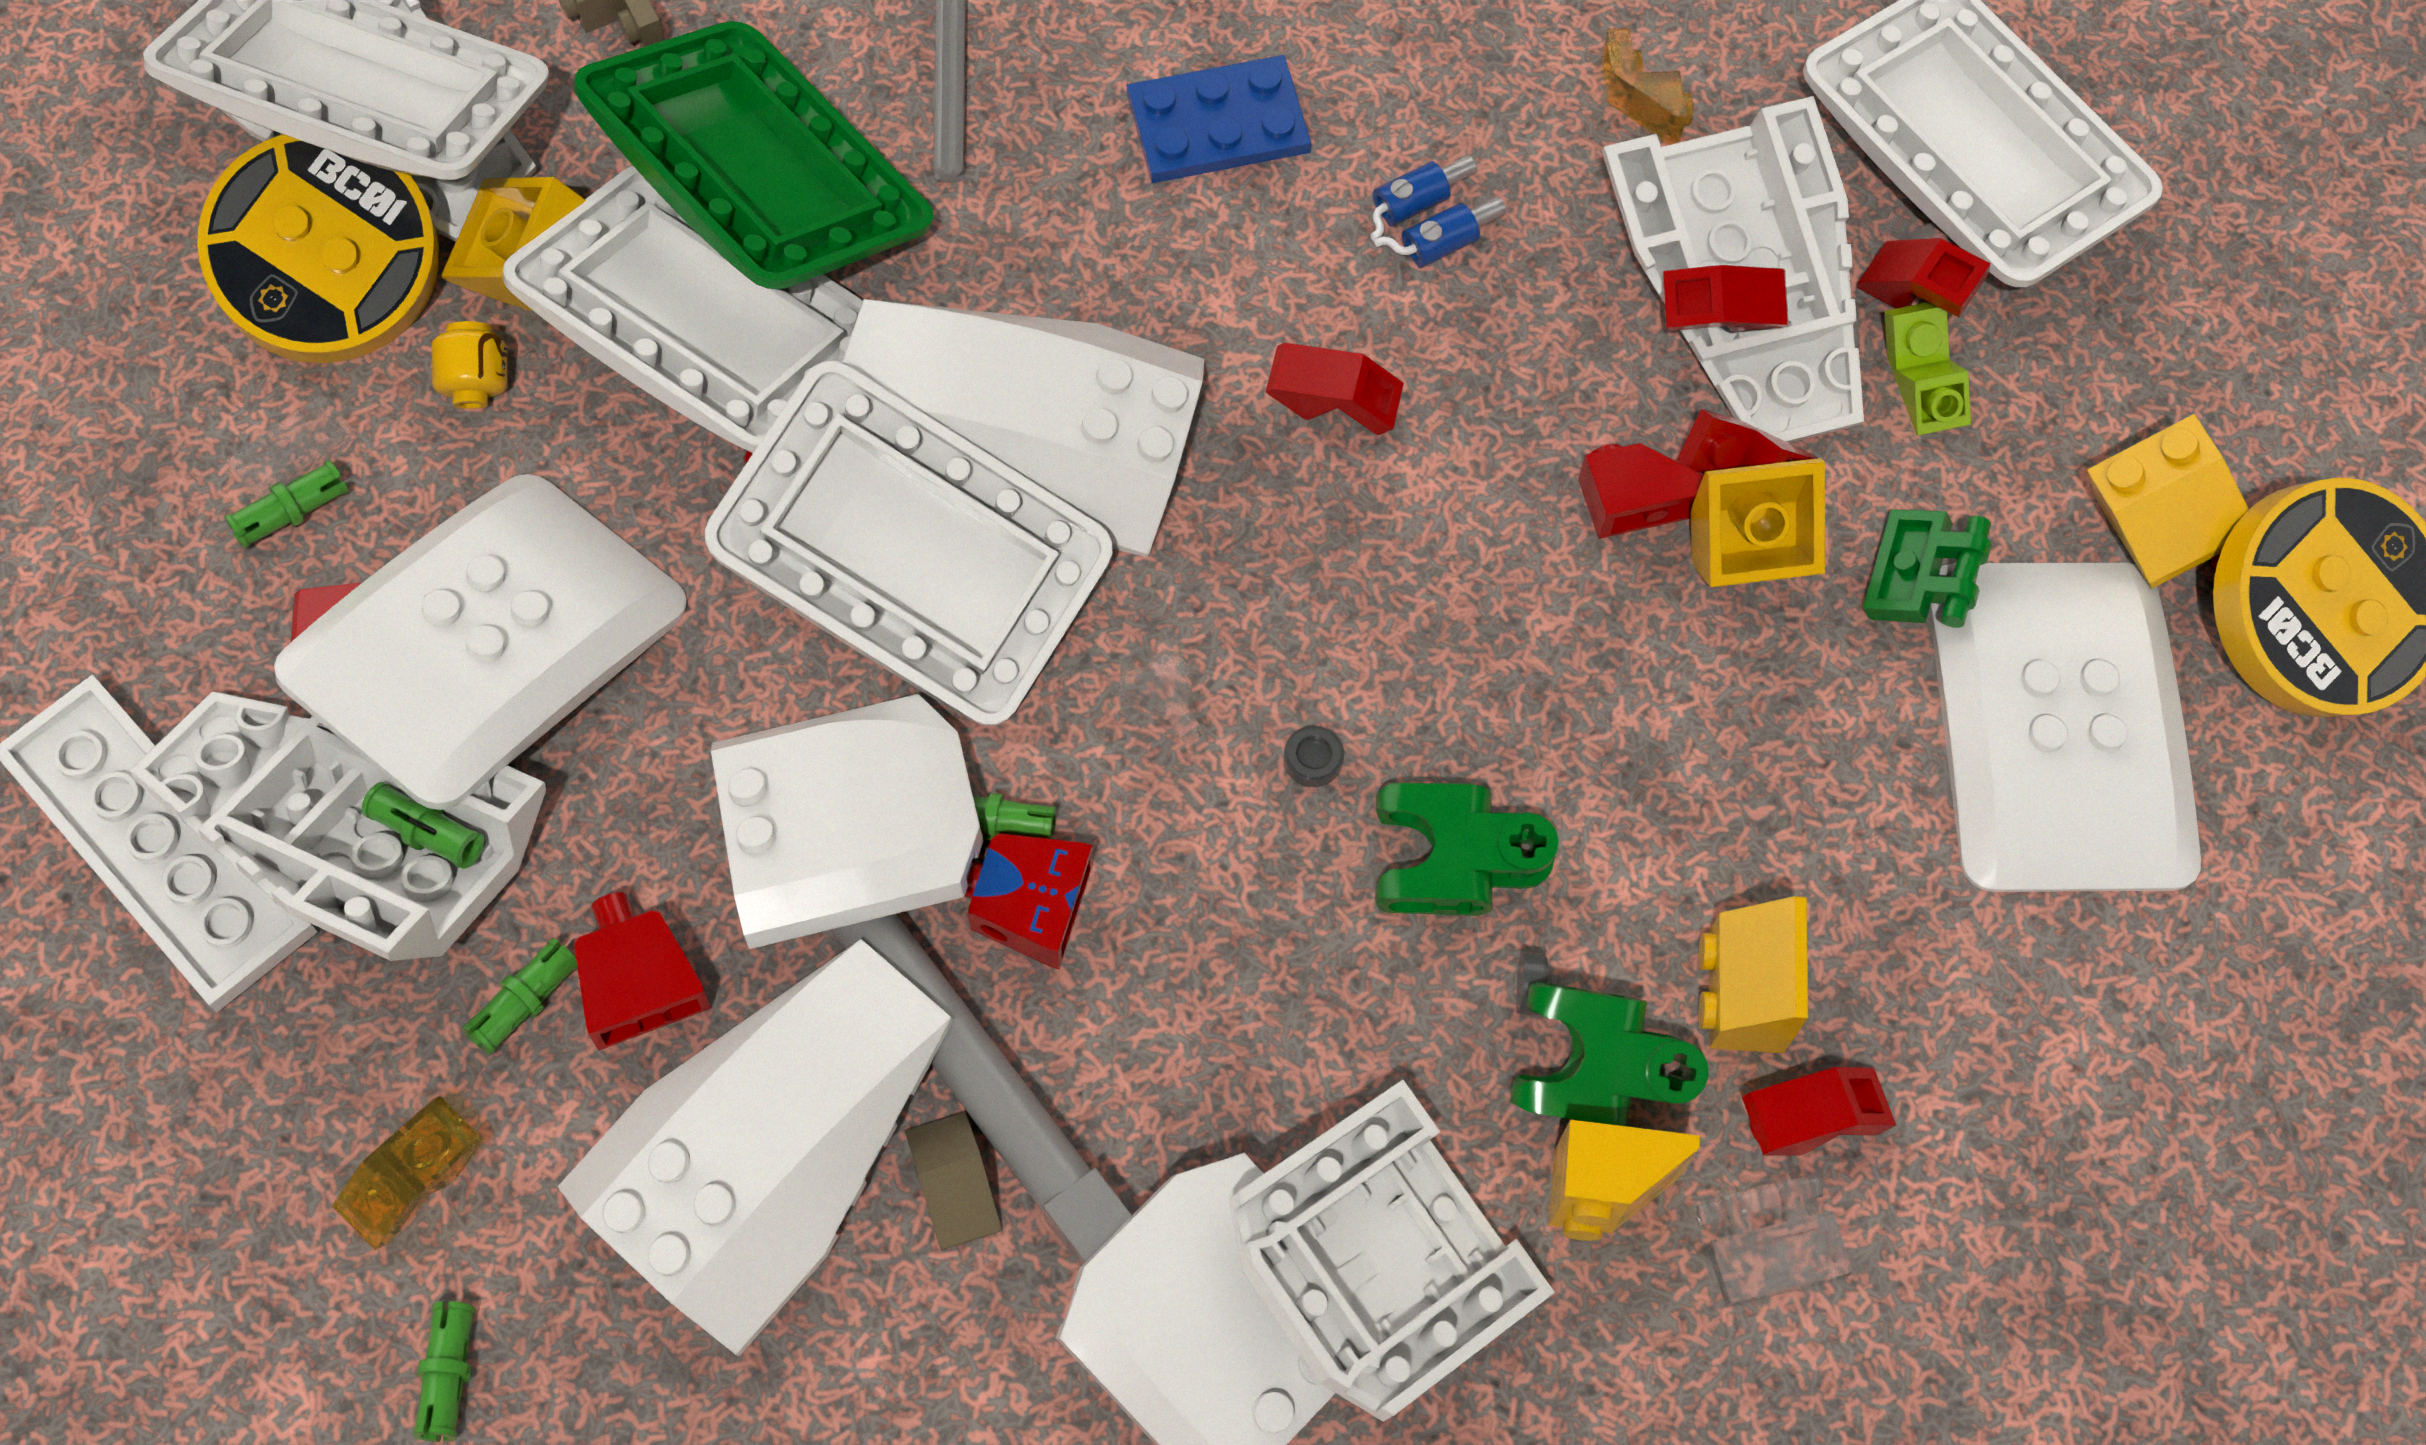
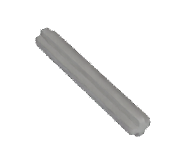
[934,0,966,183]

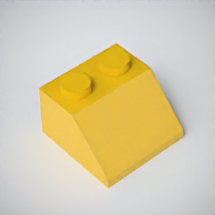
[441,177,586,311]
[2087,414,2249,589]
[1691,458,1825,587]
[1698,896,1808,1053]
[1548,1120,1700,1241]

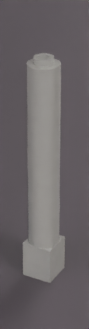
[831,914,1132,1267]

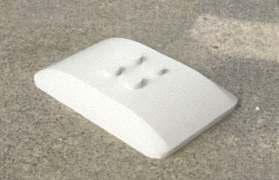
[143,0,549,180]
[1803,0,2163,287]
[503,166,863,453]
[705,361,1113,726]
[274,474,687,810]
[1929,563,2201,892]

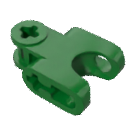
[1375,783,1559,916]
[1510,982,1709,1126]

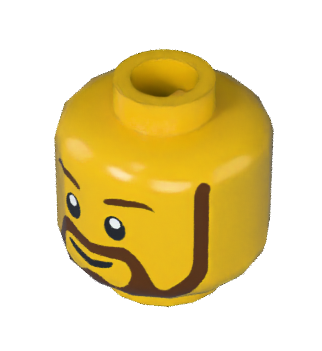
[432,321,507,409]

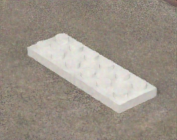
[0,674,318,1013]

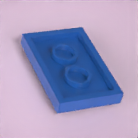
[1127,55,1311,184]

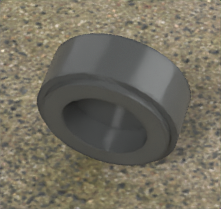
[1283,726,1344,787]
[1516,952,1548,1016]

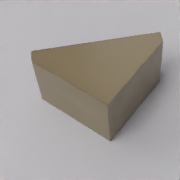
[905,1112,1002,1251]

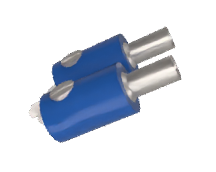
[1370,155,1506,268]

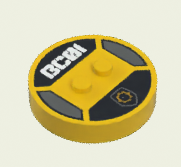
[197,134,439,363]
[2213,478,2426,717]

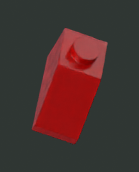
[1578,443,1704,539]

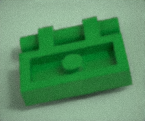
[1863,509,1992,628]

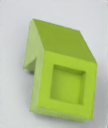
[1884,302,1971,436]

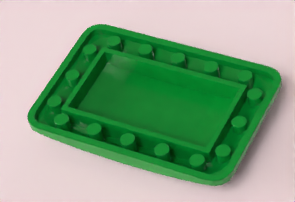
[573,21,934,290]

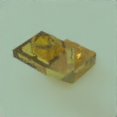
[1601,28,1693,145]
[332,1096,484,1250]

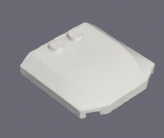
[711,694,983,949]
[1229,1080,1555,1422]
[1056,1153,1335,1445]

